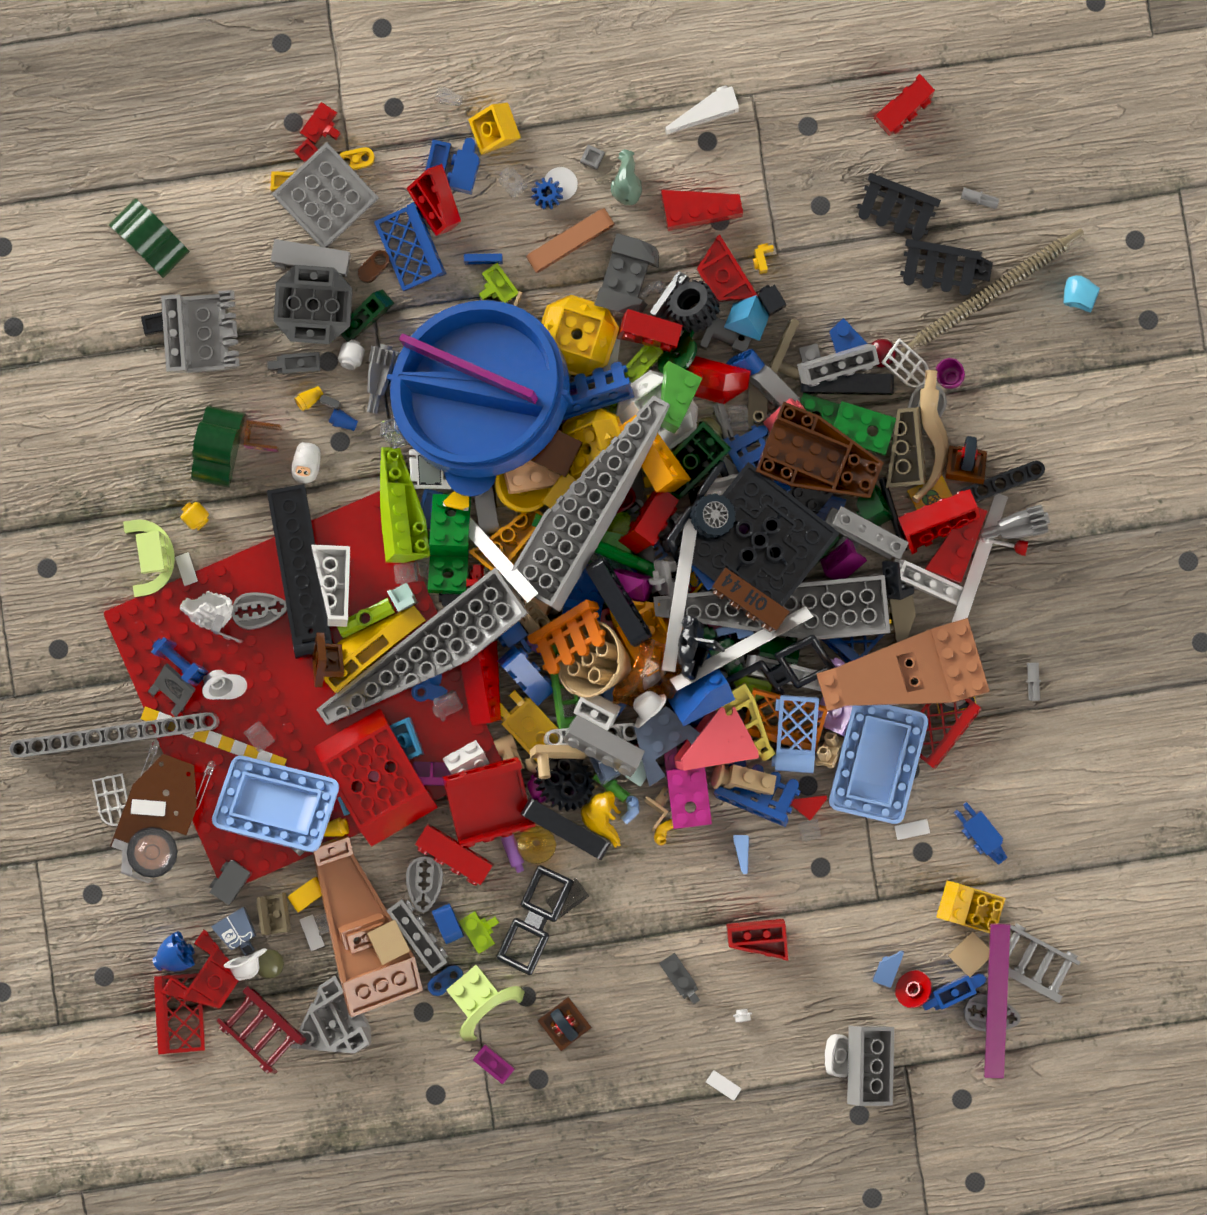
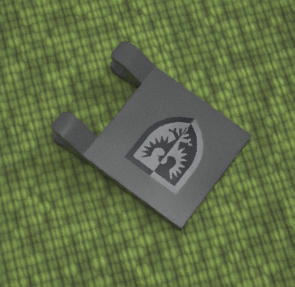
[148,663,195,717]

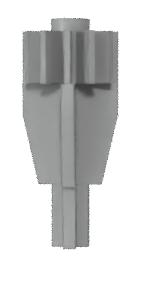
[367,344,399,414]
[980,505,1050,540]

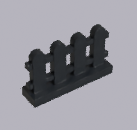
[856,173,941,240]
[900,238,982,296]

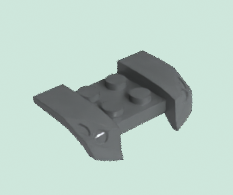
[594,233,659,314]

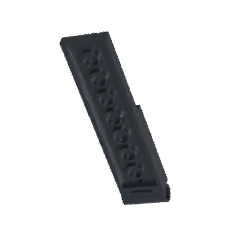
[267,484,333,659]

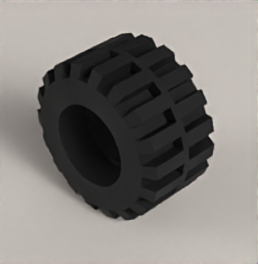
[667,280,720,333]

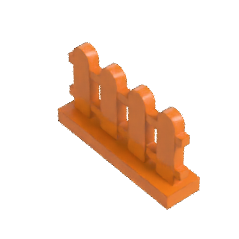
[527,600,606,675]

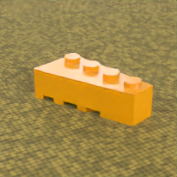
[619,415,691,492]
[469,510,544,571]

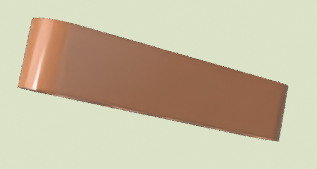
[526,208,615,273]

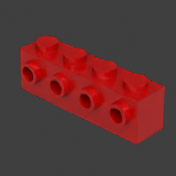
[415,824,494,886]

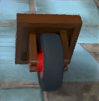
[945,436,987,485]
[538,997,592,1051]

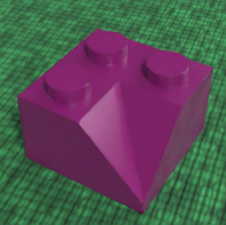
[613,568,653,602]

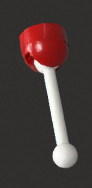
[982,539,1029,556]

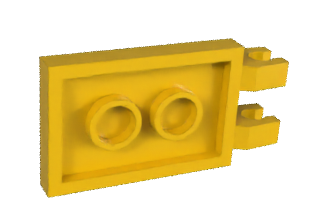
[500,690,559,762]

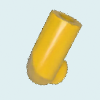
[654,818,673,846]

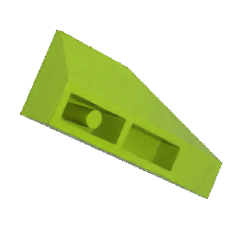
[380,447,430,563]

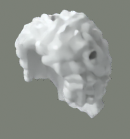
[180,591,233,630]

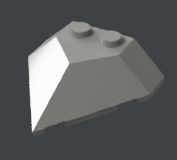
[291,976,371,1054]

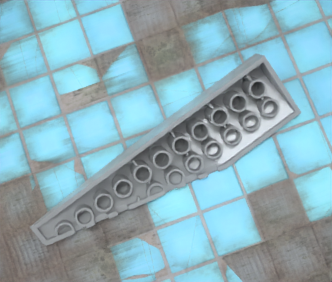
[506,395,670,612]
[317,568,528,725]
[653,575,890,640]

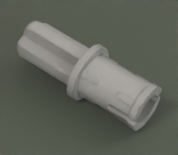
[961,187,999,209]
[713,403,734,440]
[1026,663,1041,701]

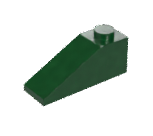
[341,289,395,342]

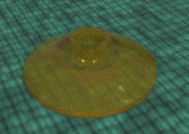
[518,826,556,864]

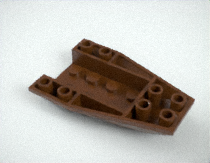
[756,401,884,498]

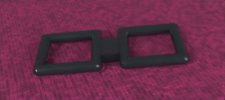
[666,460,729,562]
[725,635,835,713]
[497,865,574,975]

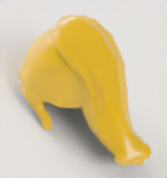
[581,791,621,848]

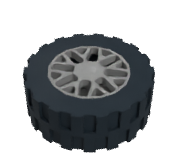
[690,493,736,538]

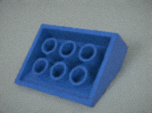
[659,653,735,726]

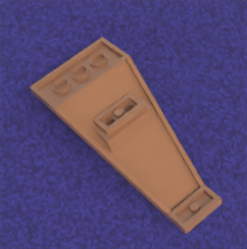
[817,618,990,712]
[312,835,423,1017]

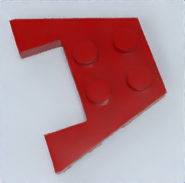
[161,929,239,1009]

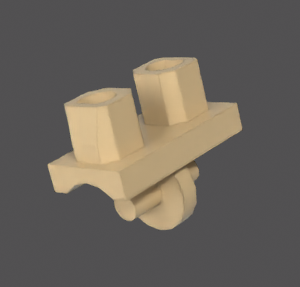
[815,732,844,768]

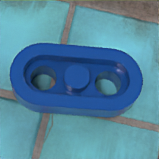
[428,965,463,996]

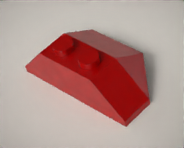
[677,354,751,404]

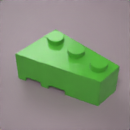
[660,361,702,434]

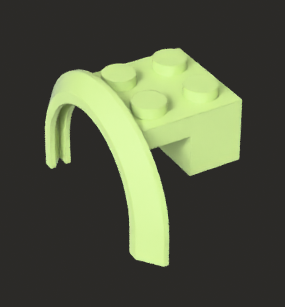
[123,520,175,597]
[446,965,525,1041]

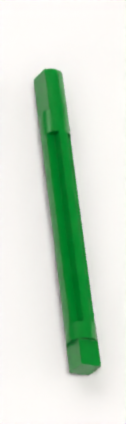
[532,513,655,577]

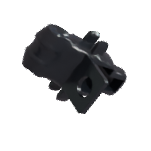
[678,616,725,680]

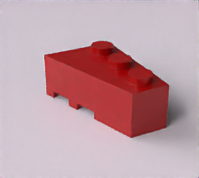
[874,74,935,136]
[406,164,461,236]
[616,309,683,352]
[618,491,679,554]
[726,919,789,961]

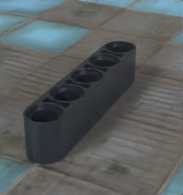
[800,373,894,395]
[957,460,1045,503]
[586,556,652,647]
[520,798,611,861]

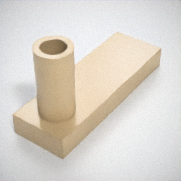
[529,745,587,779]

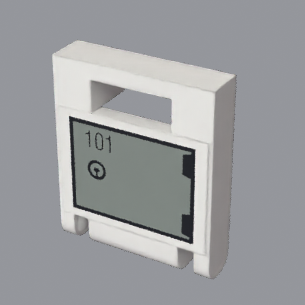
[409,449,452,489]

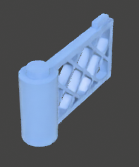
[771,695,819,773]

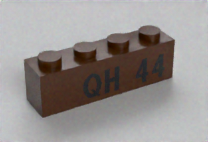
[711,567,790,633]

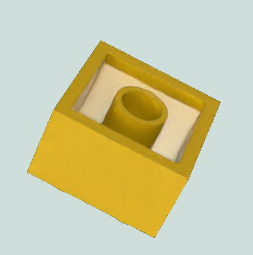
[468,103,521,154]

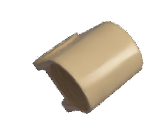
[519,600,551,635]

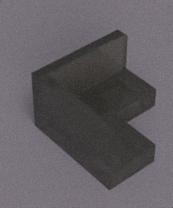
[546,878,590,919]

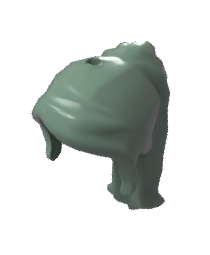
[611,149,642,206]

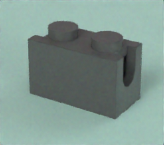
[209,860,252,905]

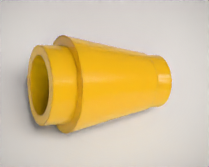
[294,386,323,411]
[324,818,349,837]

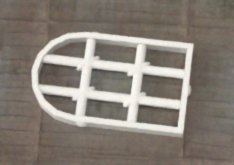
[881,339,929,388]
[92,773,128,826]

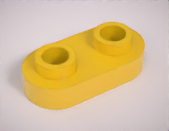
[339,147,375,170]

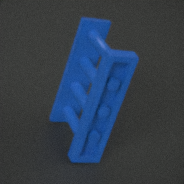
[151,637,209,686]

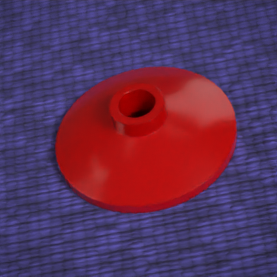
[895,970,932,1008]

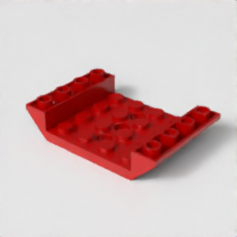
[314,708,438,847]

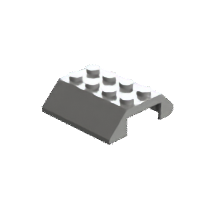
[161,290,240,373]

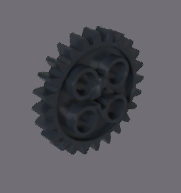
[533,758,595,812]

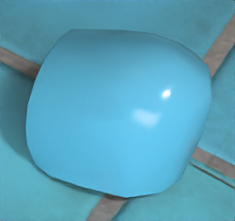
[1063,275,1100,313]

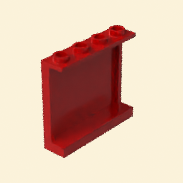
[443,757,535,848]

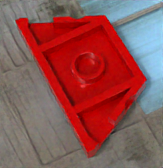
[696,234,758,302]

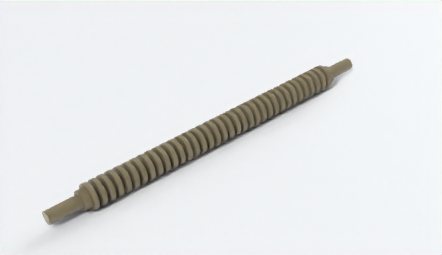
[900,228,1084,354]

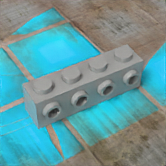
[270,239,351,277]
[797,344,879,387]
[563,715,645,778]
[386,899,449,974]

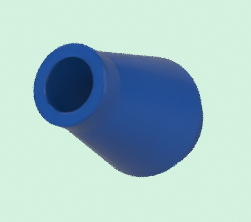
[329,408,358,431]

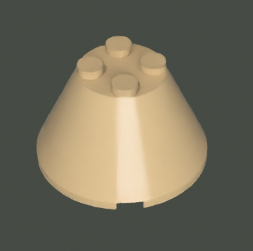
[557,621,632,698]

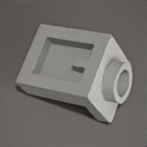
[798,344,821,363]

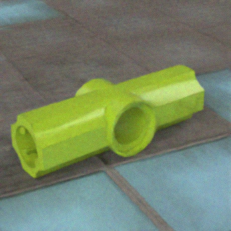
[337,598,395,639]

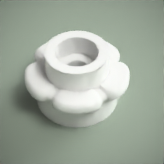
[733,1009,752,1023]

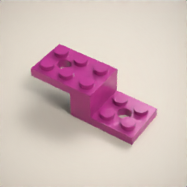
[664,727,712,829]

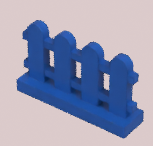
[563,362,635,420]
[723,425,791,492]
[714,760,801,827]

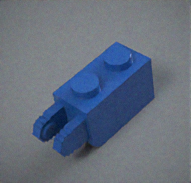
[447,138,480,195]

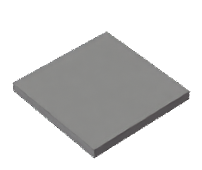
[272,142,379,248]

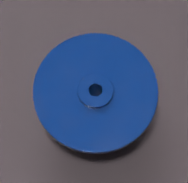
[445,472,496,496]

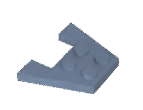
[634,706,700,787]

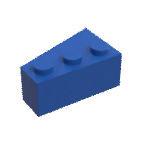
[497,646,553,706]

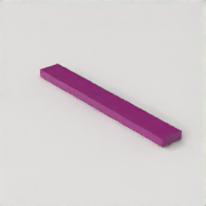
[399,333,538,404]
[984,924,1010,1078]

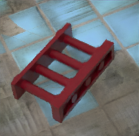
[216,986,307,1074]

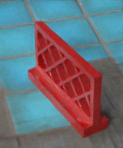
[919,698,982,769]
[154,973,205,1055]

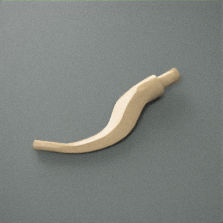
[912,370,949,503]

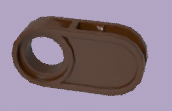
[358,250,390,284]

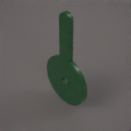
[658,330,697,374]

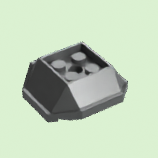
[273,265,353,344]

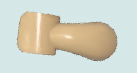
[525,758,552,773]

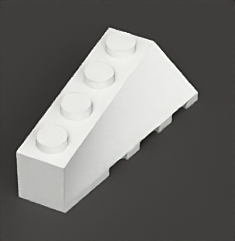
[311,545,350,627]

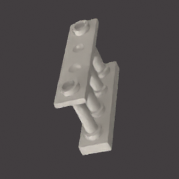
[824,506,909,560]
[1008,923,1081,1003]

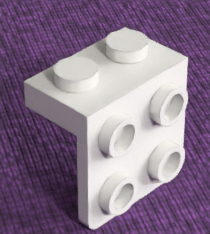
[443,740,490,774]

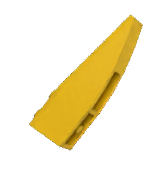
[324,605,426,693]

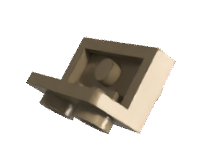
[256,893,291,936]

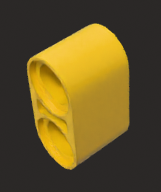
[287,876,322,913]

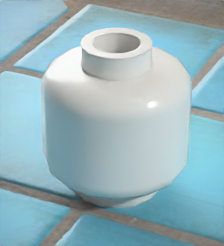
[338,340,365,370]

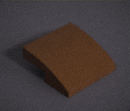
[530,430,583,477]

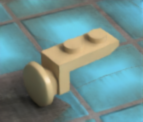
[711,764,776,795]

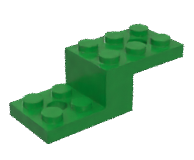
[801,393,896,455]
[428,494,471,594]

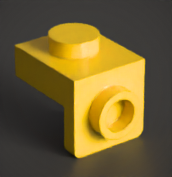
[753,243,774,274]

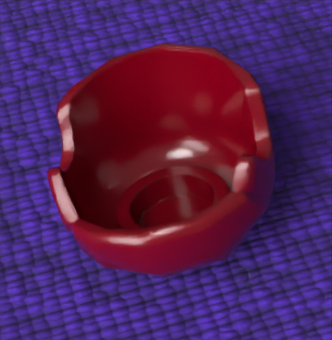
[871,339,897,368]

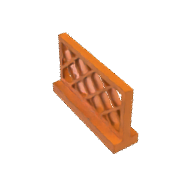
[744,688,827,753]

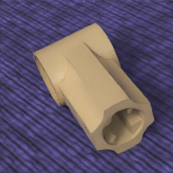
[494,734,525,770]

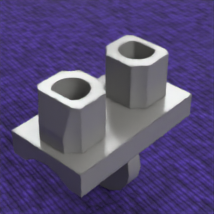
[648,560,677,597]

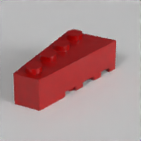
[661,190,743,231]
[898,489,981,555]
[925,508,987,584]
[461,641,501,725]

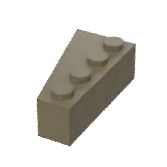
[886,407,927,488]

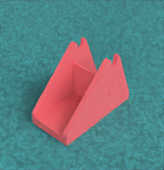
[674,707,759,771]

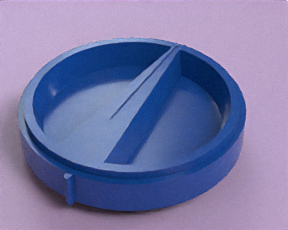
[387,300,574,478]

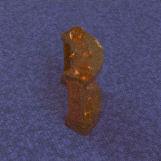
[613,638,682,709]

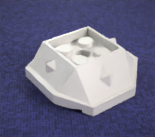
[615,370,698,450]

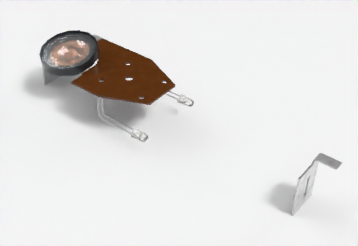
[110,614,243,883]

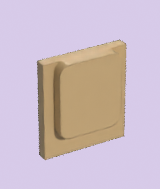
[367,920,410,965]
[948,931,989,977]

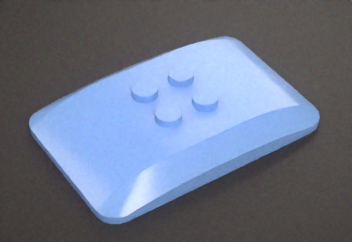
[829,705,928,824]
[212,755,339,852]

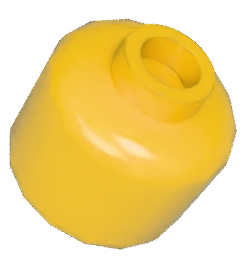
[181,502,209,530]

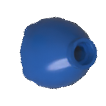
[153,931,195,972]

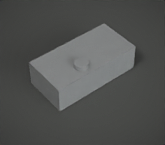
[847,1026,894,1106]

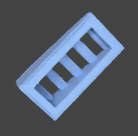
[733,835,749,874]

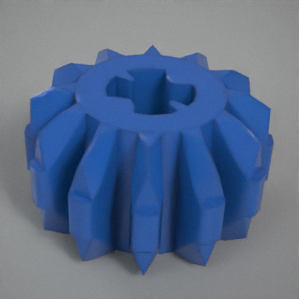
[531,177,563,210]

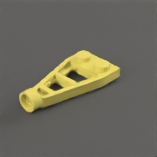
[716,682,775,761]

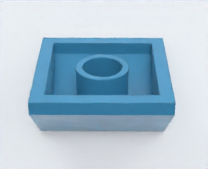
[724,295,769,341]
[390,717,424,760]

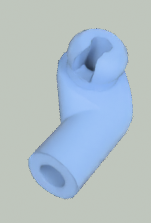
[621,795,639,824]

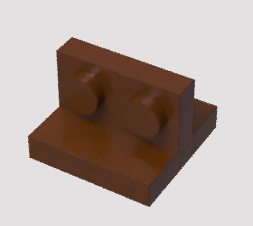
[312,632,344,687]

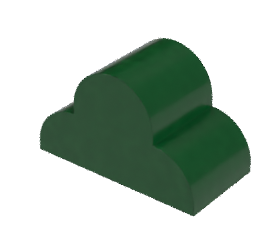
[109,198,190,278]
[191,406,246,488]
[669,421,732,500]

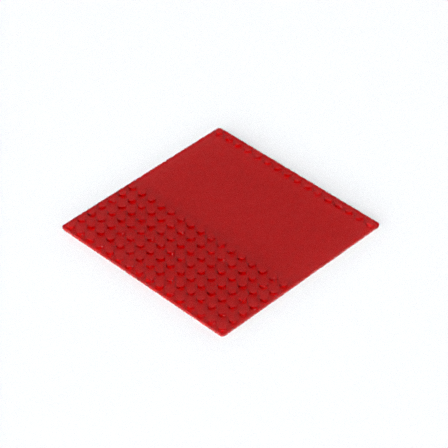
[104,491,502,885]

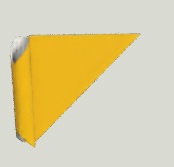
[443,491,469,511]

